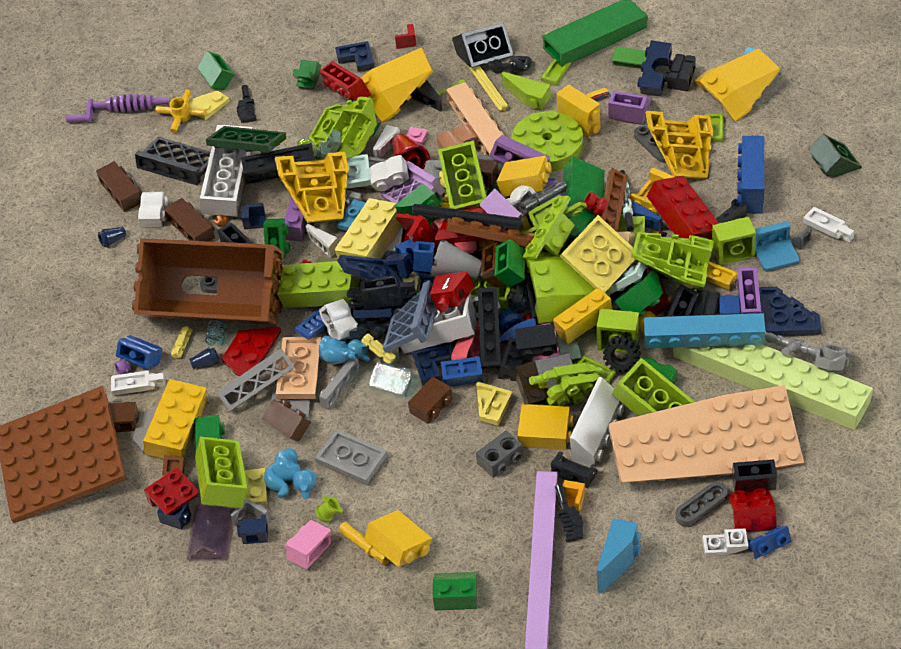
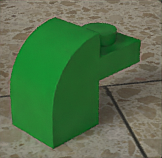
[293,60,322,89]

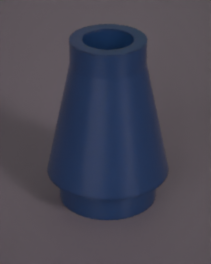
[98,226,126,246]
[189,347,219,369]

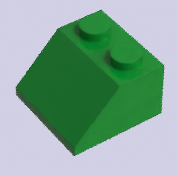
[394,184,442,227]
[615,270,663,317]
[433,572,477,611]

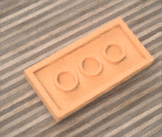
[276,337,321,399]

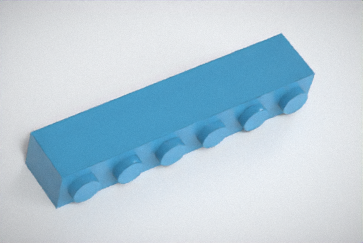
[644,313,766,349]

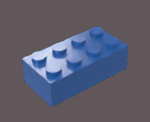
[737,136,764,214]

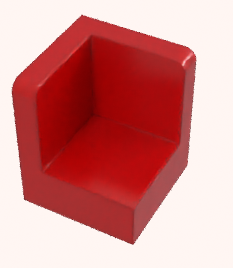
[395,24,416,49]

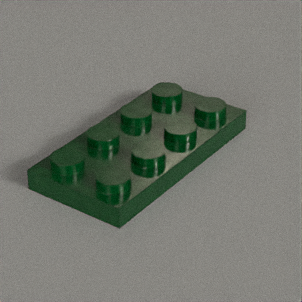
[206,126,286,154]

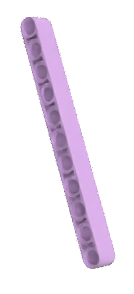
[525,471,558,649]

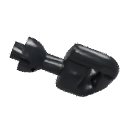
[490,56,532,75]

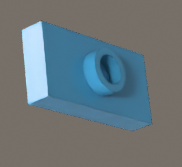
[337,199,366,231]

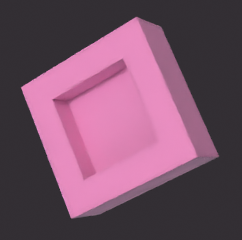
[407,127,428,145]

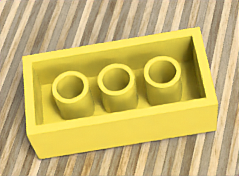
[335,198,402,259]

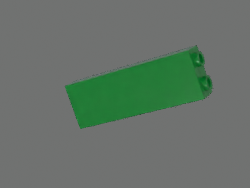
[543,0,648,67]
[562,156,605,248]

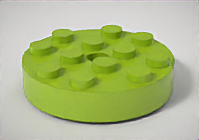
[511,110,583,172]

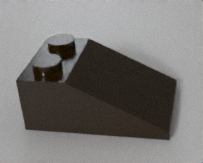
[513,353,573,405]

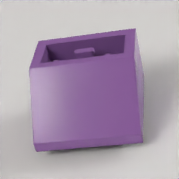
[608,91,652,124]

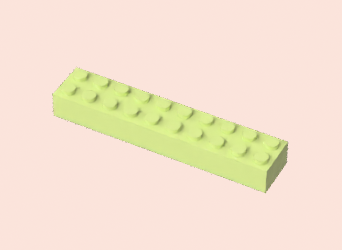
[673,344,873,430]

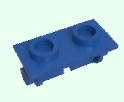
[748,525,791,559]

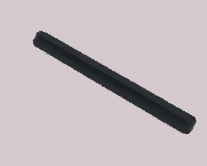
[412,203,522,229]

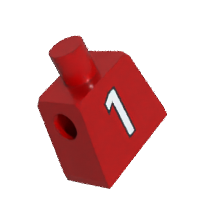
[430,271,475,312]

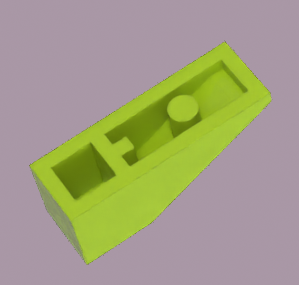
[501,72,551,110]

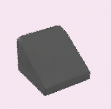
[791,226,812,250]

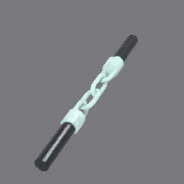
[620,170,634,232]

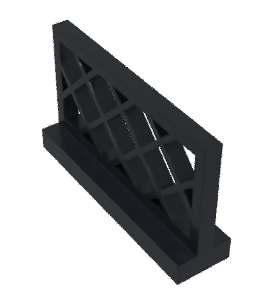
[135,137,211,186]
[241,143,315,184]

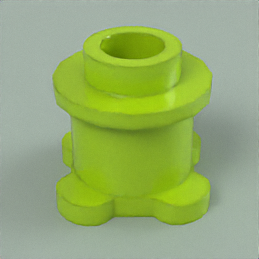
[315,496,343,522]

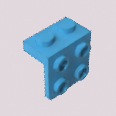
[755,221,799,271]

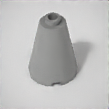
[430,239,482,280]

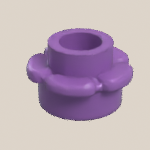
[115,359,131,375]

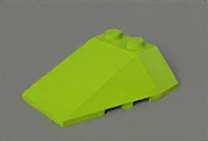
[309,97,377,158]
[631,232,714,291]
[525,252,610,325]

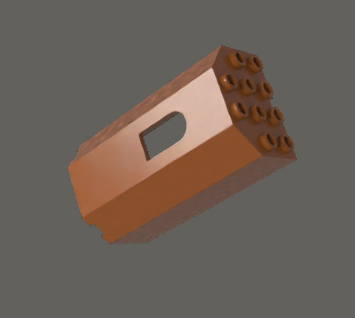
[132,238,284,325]

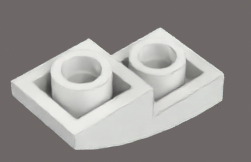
[702,529,748,557]

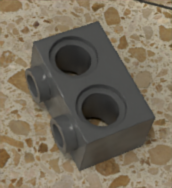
[476,430,523,477]

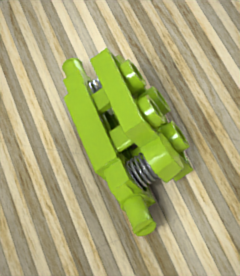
[529,363,602,406]

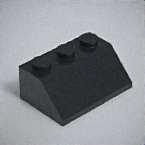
[452,22,514,67]

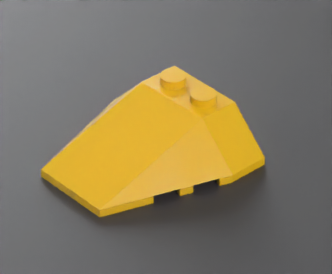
[361,48,433,123]
[694,48,780,122]
[645,111,713,179]
[275,152,349,223]

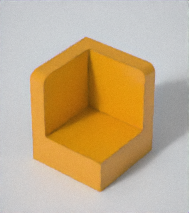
[560,480,585,514]

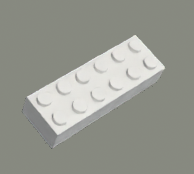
[200,125,252,216]

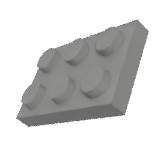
[315,429,388,485]

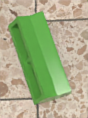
[612,47,655,71]

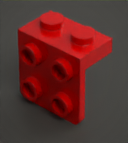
[395,213,438,252]
[144,467,199,515]
[728,488,777,532]

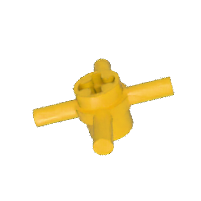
[156,89,206,133]

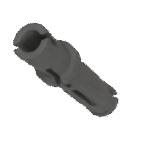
[519,180,567,214]

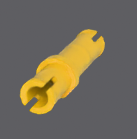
[338,522,390,565]

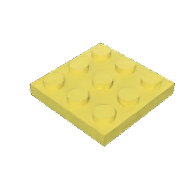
[560,215,635,293]

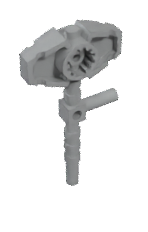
[765,332,851,371]

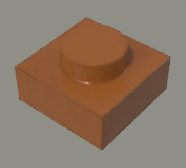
[162,455,185,476]

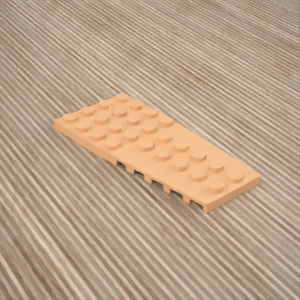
[608,385,804,484]

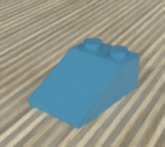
[597,518,641,593]

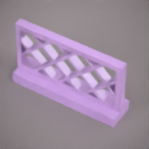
[379,161,446,203]

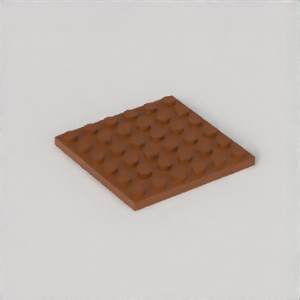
[0,385,127,523]

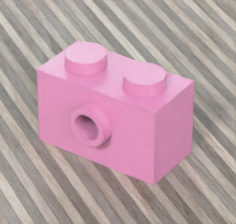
[285,520,331,569]

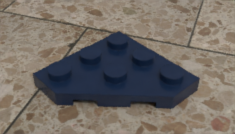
[759,286,821,336]

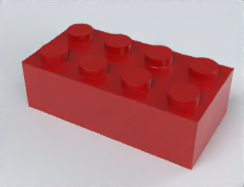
[646,176,719,240]

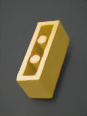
[553,287,613,344]

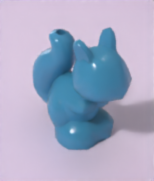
[319,336,370,364]
[264,448,317,499]

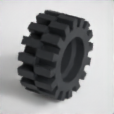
[603,335,641,373]

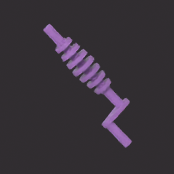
[66,94,169,122]

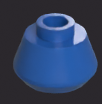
[498,308,523,333]

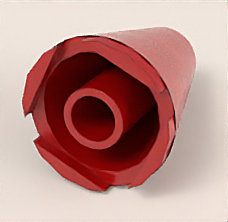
[392,134,430,169]

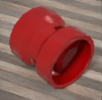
[583,192,608,216]

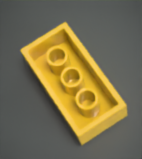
[143,379,208,459]

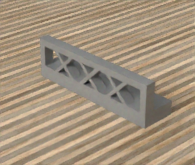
[217,348,295,412]

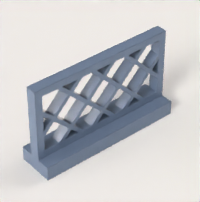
[383,280,436,353]

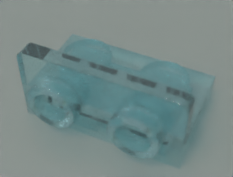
[368,362,416,397]

